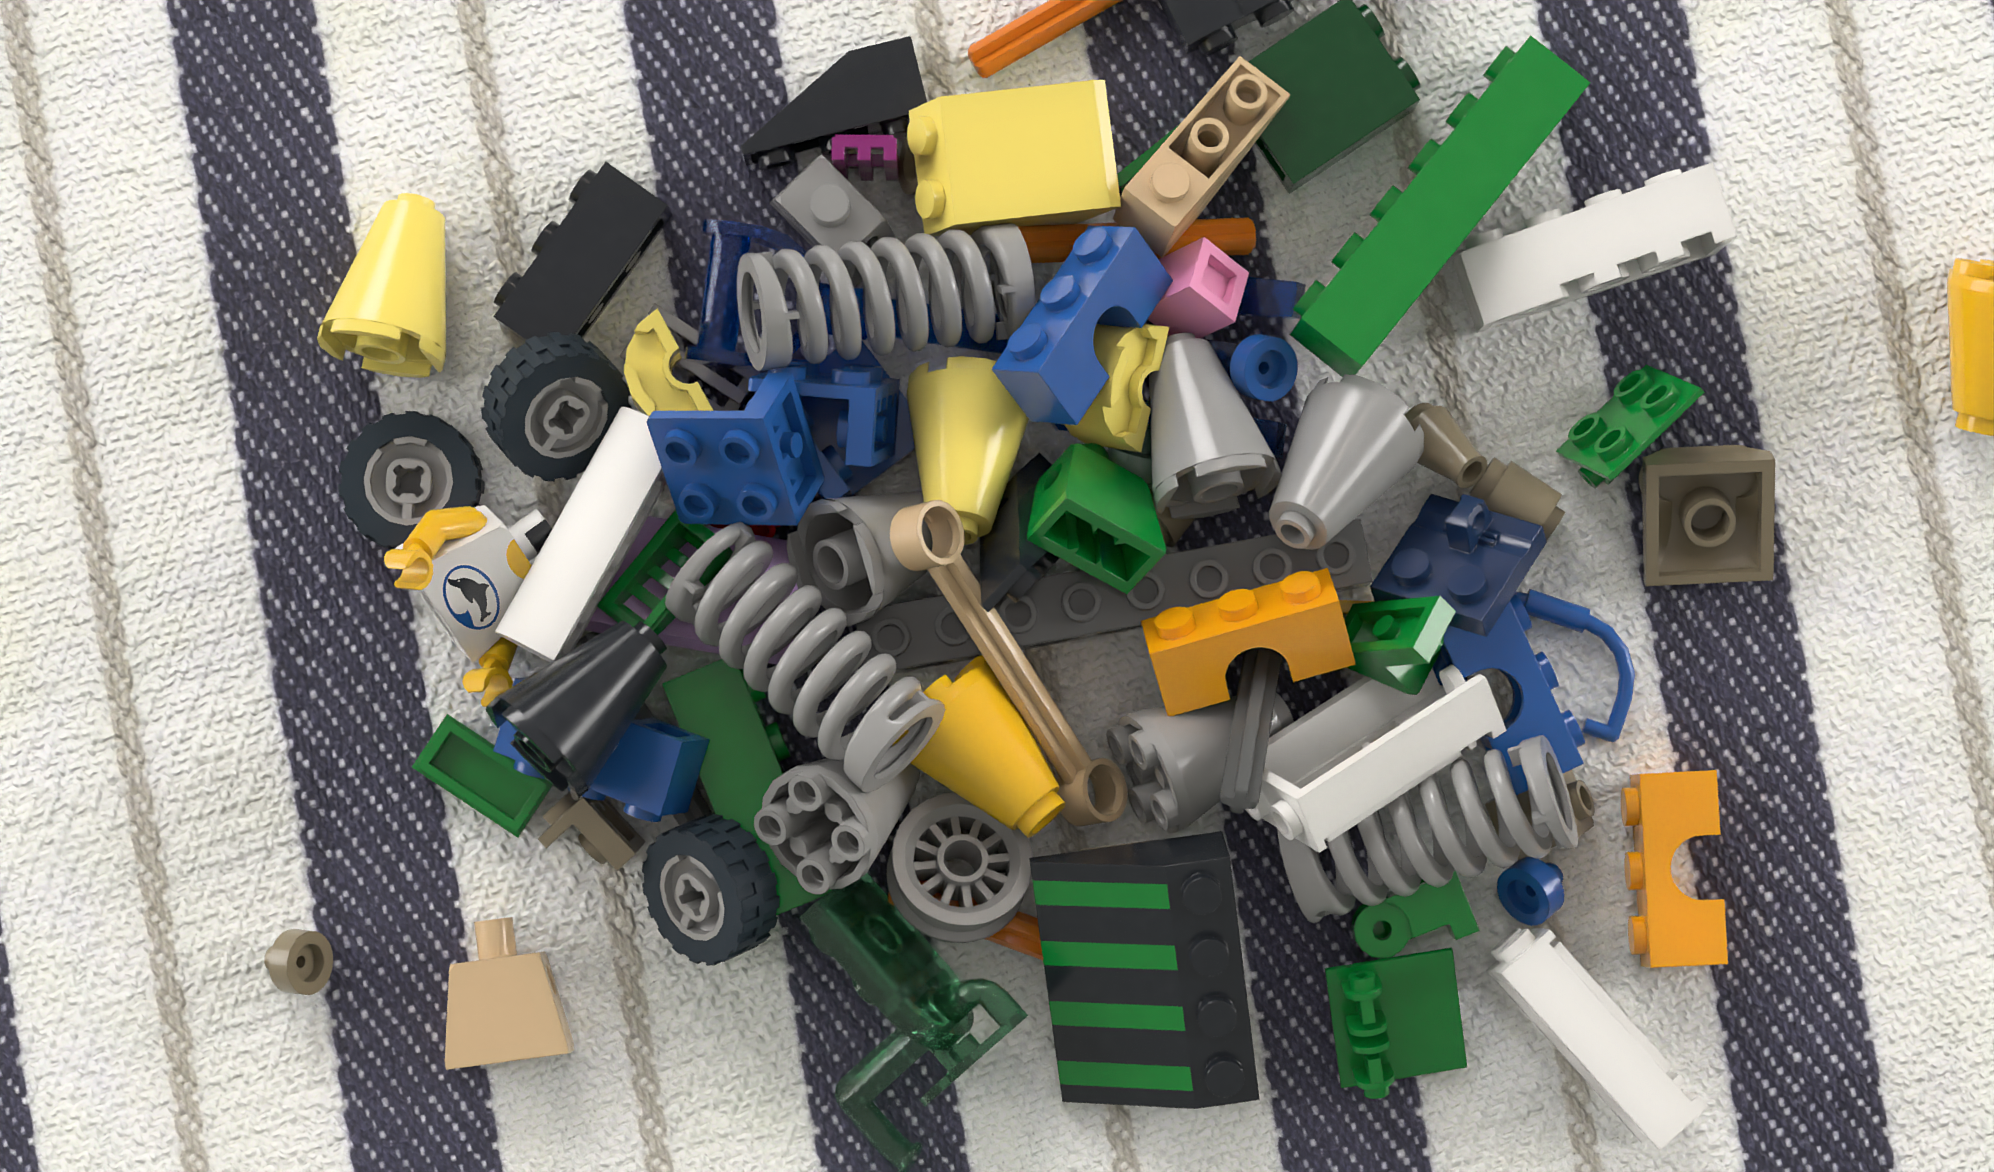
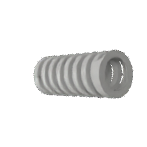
[737,223,1035,371]
[665,522,945,793]
[1277,735,1578,923]

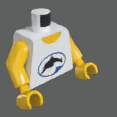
[384,505,552,707]

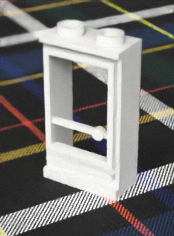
[1245,665,1507,853]
[1486,927,1709,1151]

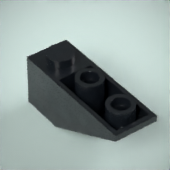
[741,36,927,171]
[979,452,1060,612]

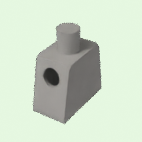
[769,155,896,288]

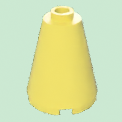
[317,193,446,378]
[906,356,1029,545]

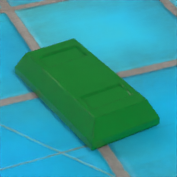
[412,714,553,838]

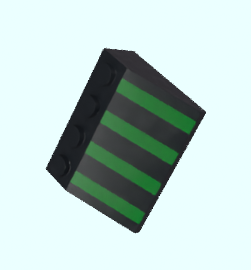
[1029,831,1260,1109]

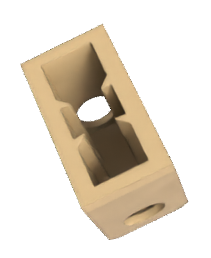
[445,917,574,1070]

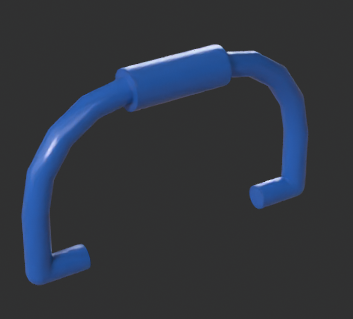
[1432,589,1635,742]

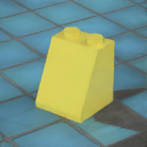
[907,80,1121,237]

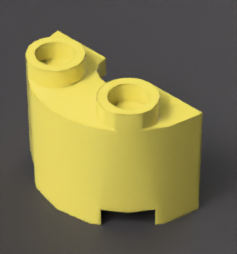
[624,308,713,416]
[1063,324,1169,452]

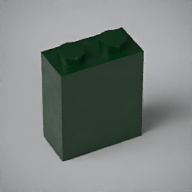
[1248,0,1421,194]

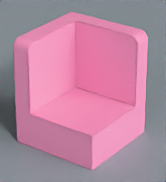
[1148,237,1249,338]

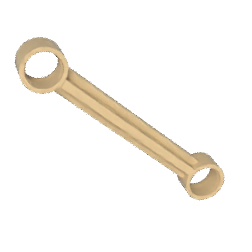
[890,500,1127,827]

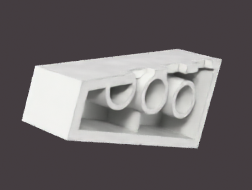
[1453,162,1738,333]

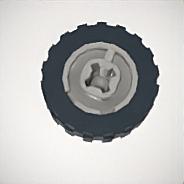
[481,332,632,482]
[338,411,485,550]
[642,814,780,966]

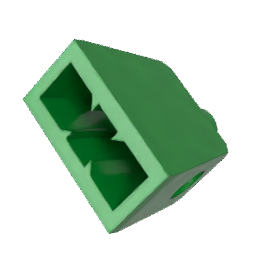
[1027,443,1166,594]

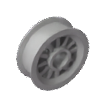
[886,792,1033,943]

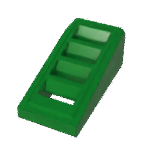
[597,509,733,635]

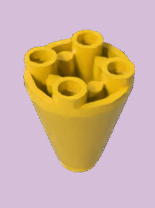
[1947,258,1994,436]
[892,655,1066,838]

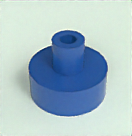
[1230,334,1298,402]
[1497,857,1564,926]

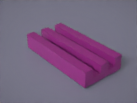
[831,135,899,181]

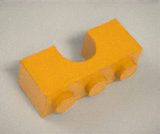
[1141,568,1356,717]
[1621,770,1728,968]

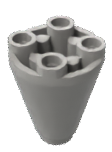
[1106,693,1294,834]
[754,746,920,894]

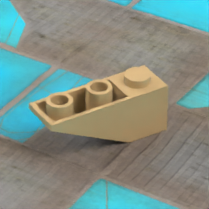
[1112,56,1290,258]

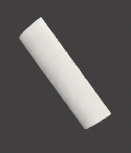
[495,407,667,663]

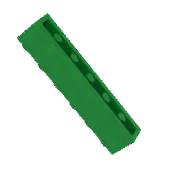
[1289,35,1591,377]

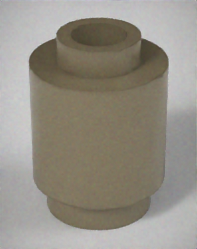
[1468,457,1565,541]

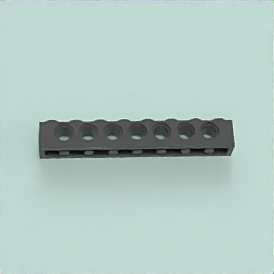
[856,519,1373,674]

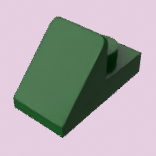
[1344,596,1456,695]

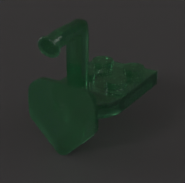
[799,873,1028,1172]

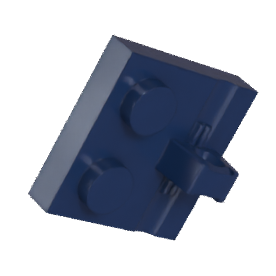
[1370,494,1547,637]

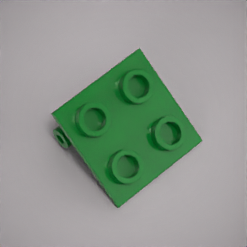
[1556,364,1704,489]
[1325,947,1467,1099]

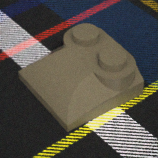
[1639,445,1775,586]

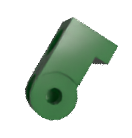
[1350,870,1480,959]

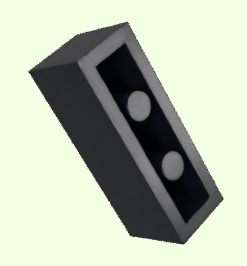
[493,161,672,342]

